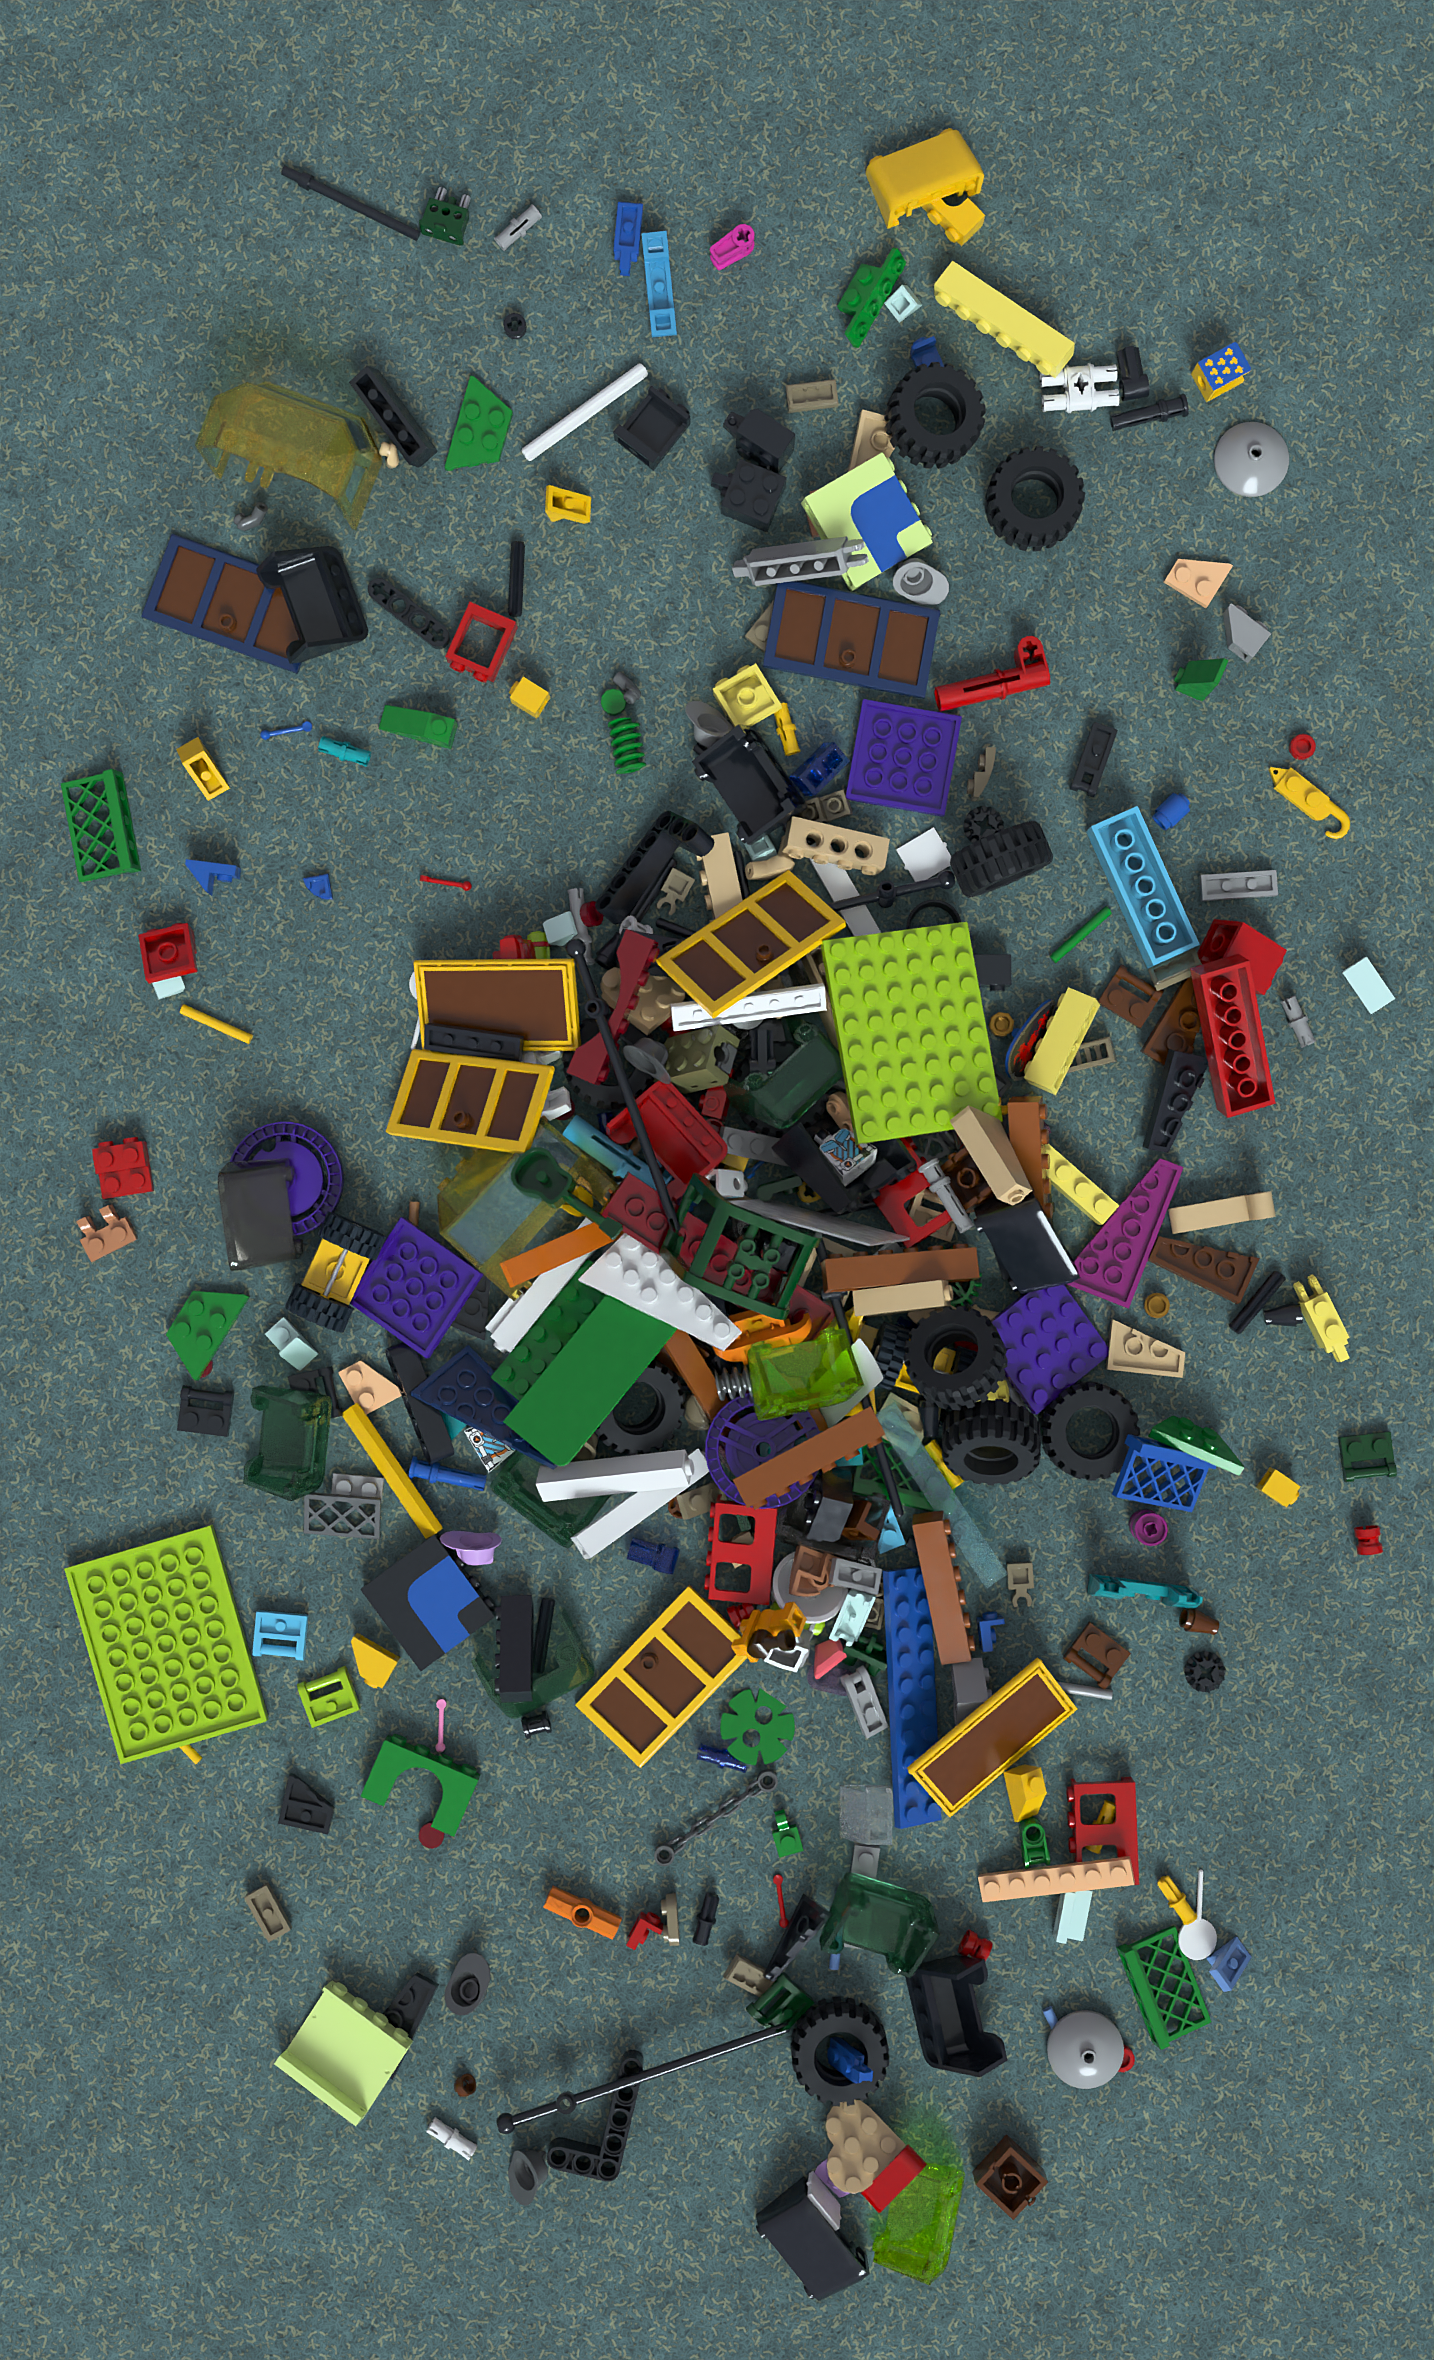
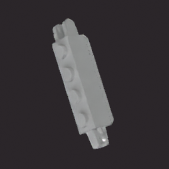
[732,536,869,586]

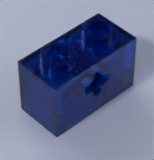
[789,742,850,796]

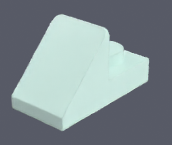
[265,1317,319,1371]

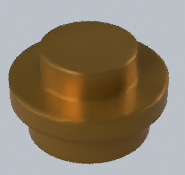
[1144,1293,1170,1318]

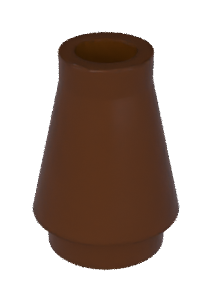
[1179,1608,1219,1635]

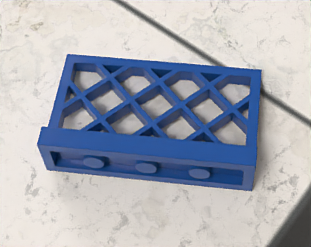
[1112,1434,1216,1512]

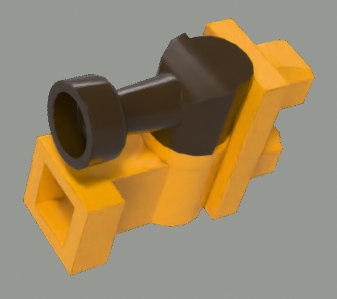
[731,1602,807,1663]

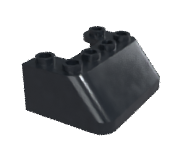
[905,1955,1008,2077]

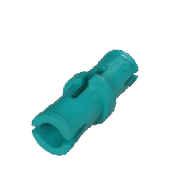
[318,736,371,767]

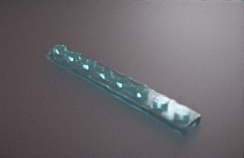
[875,1402,1007,1588]

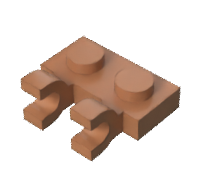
[76,1204,138,1262]

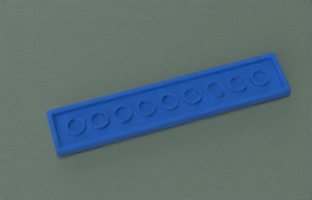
[883,1566,942,1829]

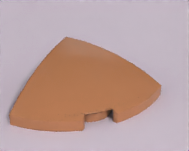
[789,1545,842,1597]

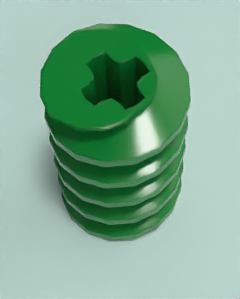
[608,718,646,774]

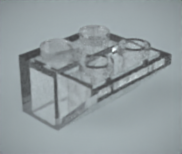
[839,1785,893,1845]

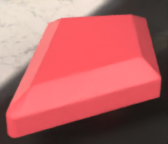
[814,1638,847,1679]

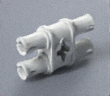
[1039,363,1119,413]

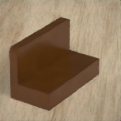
[841,1500,880,1540]

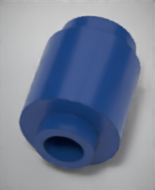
[1152,793,1190,830]

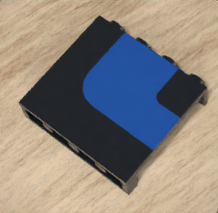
[360,1532,497,1671]

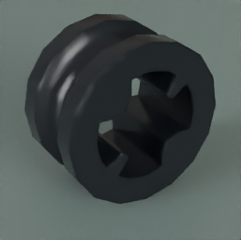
[503,313,527,339]

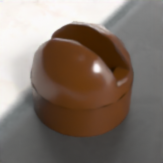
[454,2073,476,2097]

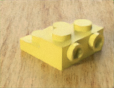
[713,663,782,727]

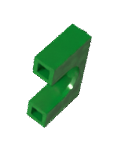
[360,1734,481,1837]

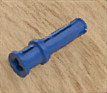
[408,1456,487,1491]

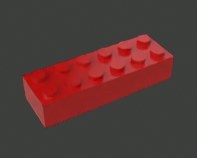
[1190,954,1276,1118]

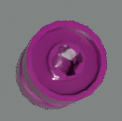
[1128,1509,1168,1546]

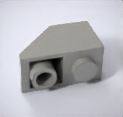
[1223,603,1271,663]

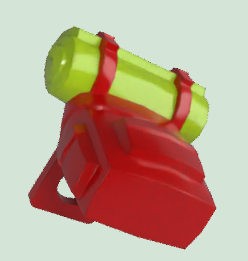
[493,931,551,959]

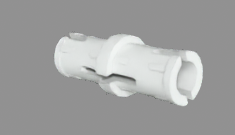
[426,2117,477,2160]

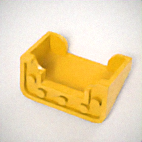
[866,128,984,229]

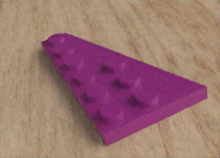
[1066,1158,1184,1309]

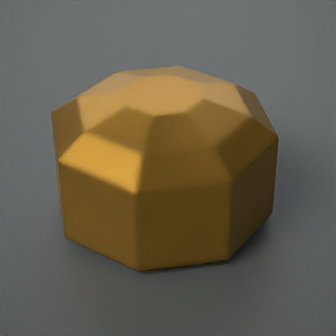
[988,1012,1014,1037]

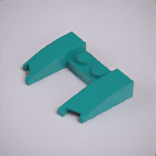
[1087,1574,1203,1608]

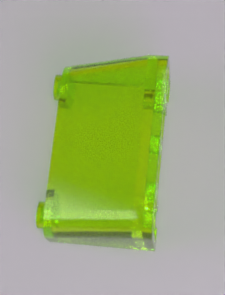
[747,1327,864,1421]
[872,2162,965,2286]

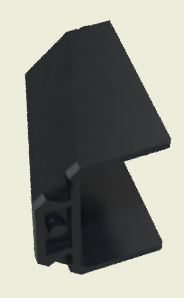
[771,1115,917,1214]

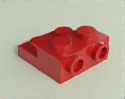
[138,923,198,984]
[698,1069,736,1122]
[92,1137,154,1199]

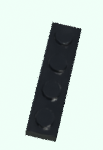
[424,1022,524,1062]

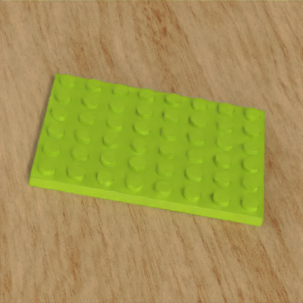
[820,922,1003,1145]
[64,1524,269,1764]

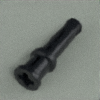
[1110,393,1189,431]

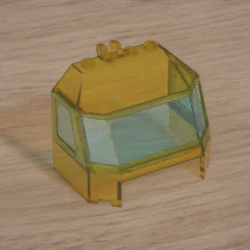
[195,381,383,530]
[437,1117,618,1301]

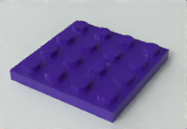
[845,699,962,817]
[350,1217,484,1358]
[991,1285,1109,1415]

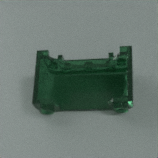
[243,1385,332,1501]
[490,1451,612,1548]
[819,1872,940,1978]

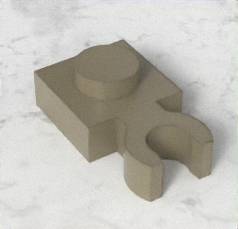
[656,867,695,915]
[1006,1561,1034,1607]

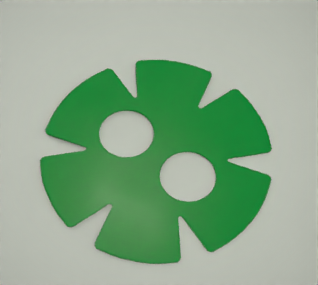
[720,1688,795,1766]

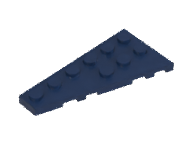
[411,1345,557,1470]

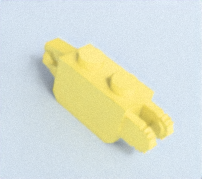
[1293,1274,1350,1362]

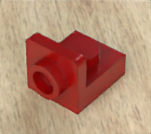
[626,1911,663,1950]

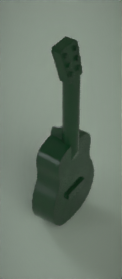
[511,1147,623,1240]

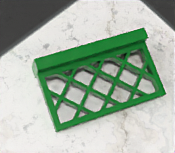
[61,769,141,882]
[852,1438,956,1516]
[1116,1925,1211,2050]

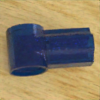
[627,1537,680,1575]

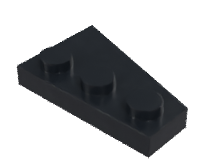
[451,1251,493,1341]

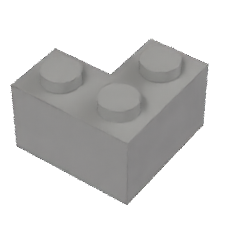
[951,1658,992,1726]

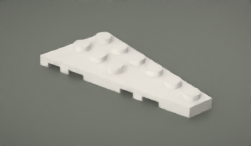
[578,1233,742,1351]

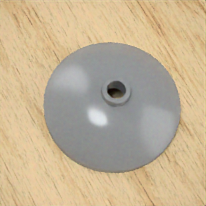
[1214,422,1289,497]
[1047,2010,1124,2089]

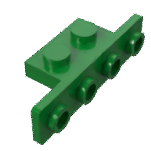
[837,247,906,348]

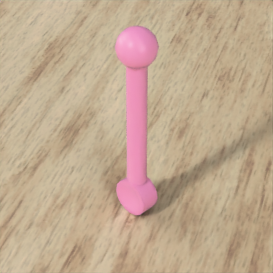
[435,1699,447,1753]

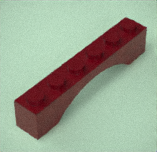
[567,929,660,1085]

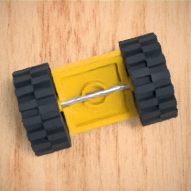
[285,1211,386,1333]
[870,1322,977,1410]

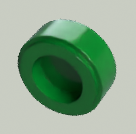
[601,689,626,716]

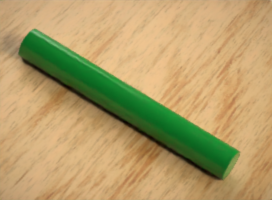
[1049,906,1112,963]

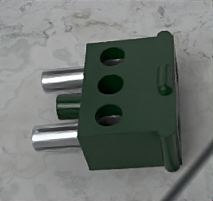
[419,187,470,246]

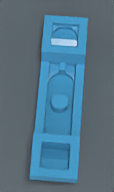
[642,231,677,337]

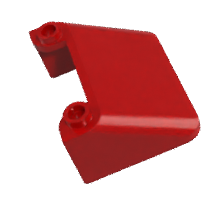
[606,1081,728,1205]

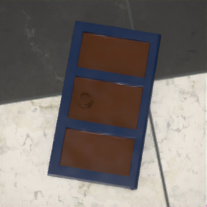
[141,533,302,674]
[762,581,941,699]

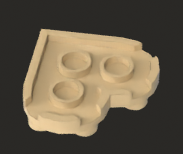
[600,967,686,1035]
[825,2099,906,2194]

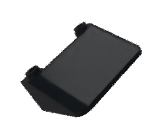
[256,546,368,664]

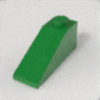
[1174,658,1228,701]
[379,705,458,749]

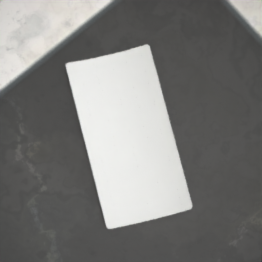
[808,1339,883,1428]

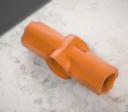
[543,1885,622,1940]

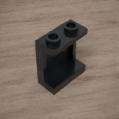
[613,386,691,471]

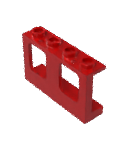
[873,1137,952,1248]
[704,1494,778,1605]
[1066,1777,1139,1885]

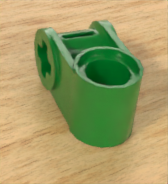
[1019,1816,1050,1869]

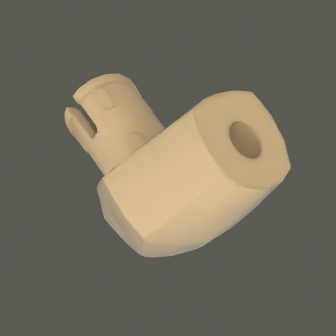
[745,835,795,880]

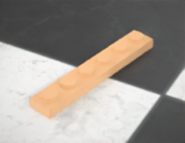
[978,1856,1135,1902]

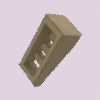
[1067,1037,1117,1073]

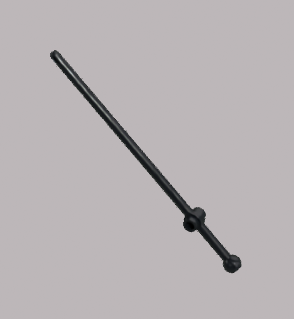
[662,870,956,952]
[566,939,681,1233]
[815,1233,904,1518]
[496,2022,790,2134]

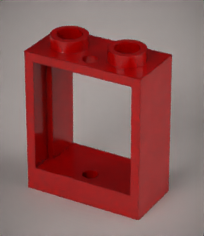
[445,602,518,683]

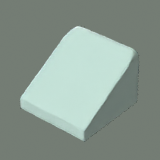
[884,285,922,323]
[744,835,777,862]
[543,911,577,946]
[152,976,185,999]

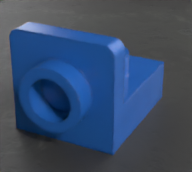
[910,336,944,368]
[976,1611,1005,1652]

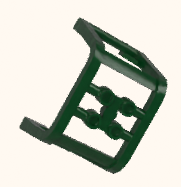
[659,1173,822,1320]

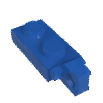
[614,202,643,276]
[827,2037,873,2084]

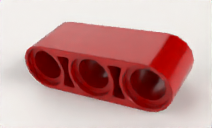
[861,2144,927,2213]

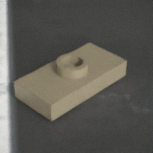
[786,379,839,413]
[1148,948,1202,991]
[723,1954,777,1997]

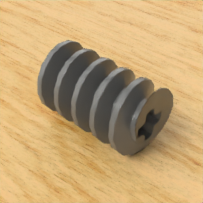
[715,1363,769,1400]

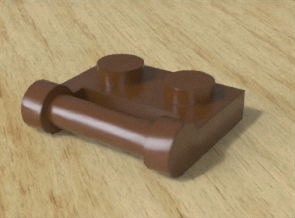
[1098,964,1164,1029]
[1063,1621,1131,1689]

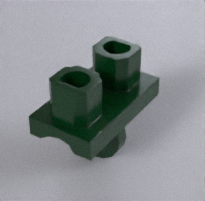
[842,1632,887,1677]

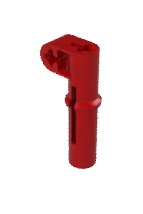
[934,636,1050,712]

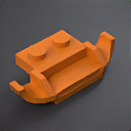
[712,1303,812,1365]

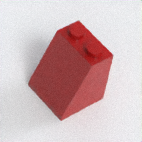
[1197,919,1287,995]

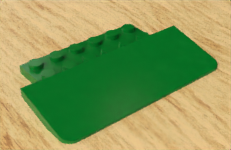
[491,1259,677,1466]

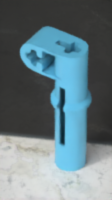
[562,1115,673,1190]

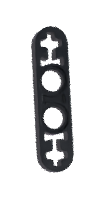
[368,578,450,649]

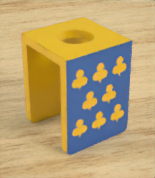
[1191,342,1251,402]

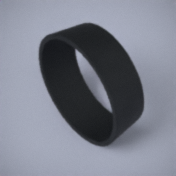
[906,899,961,929]

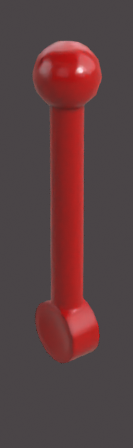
[419,875,472,891]
[773,1874,789,1928]

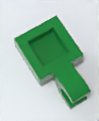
[772,1809,804,1858]

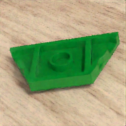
[444,375,513,471]
[166,1291,249,1381]
[1148,1416,1244,1476]

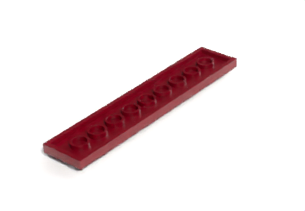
[600,1172,835,1353]

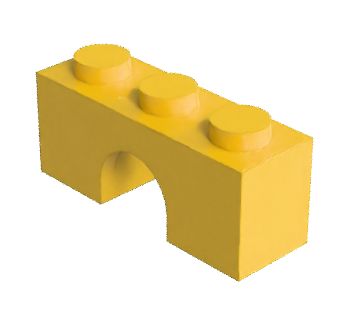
[918,198,985,246]

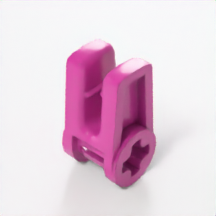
[710,224,754,270]

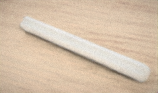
[522,364,648,461]

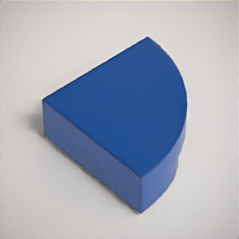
[303,874,333,900]

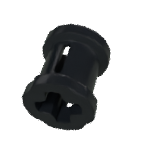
[521,1710,552,1739]

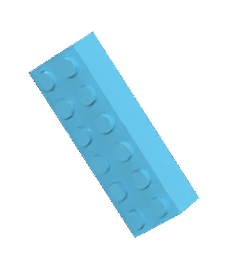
[1086,806,1200,969]

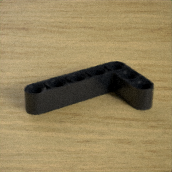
[595,811,715,925]
[547,2050,644,2182]

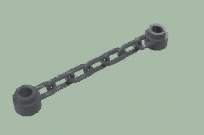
[654,1769,778,1866]

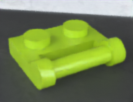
[297,1666,361,1728]

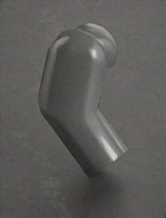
[233,502,268,531]
[612,671,641,704]

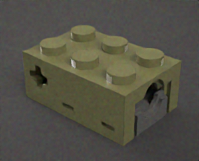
[653,1024,740,1095]

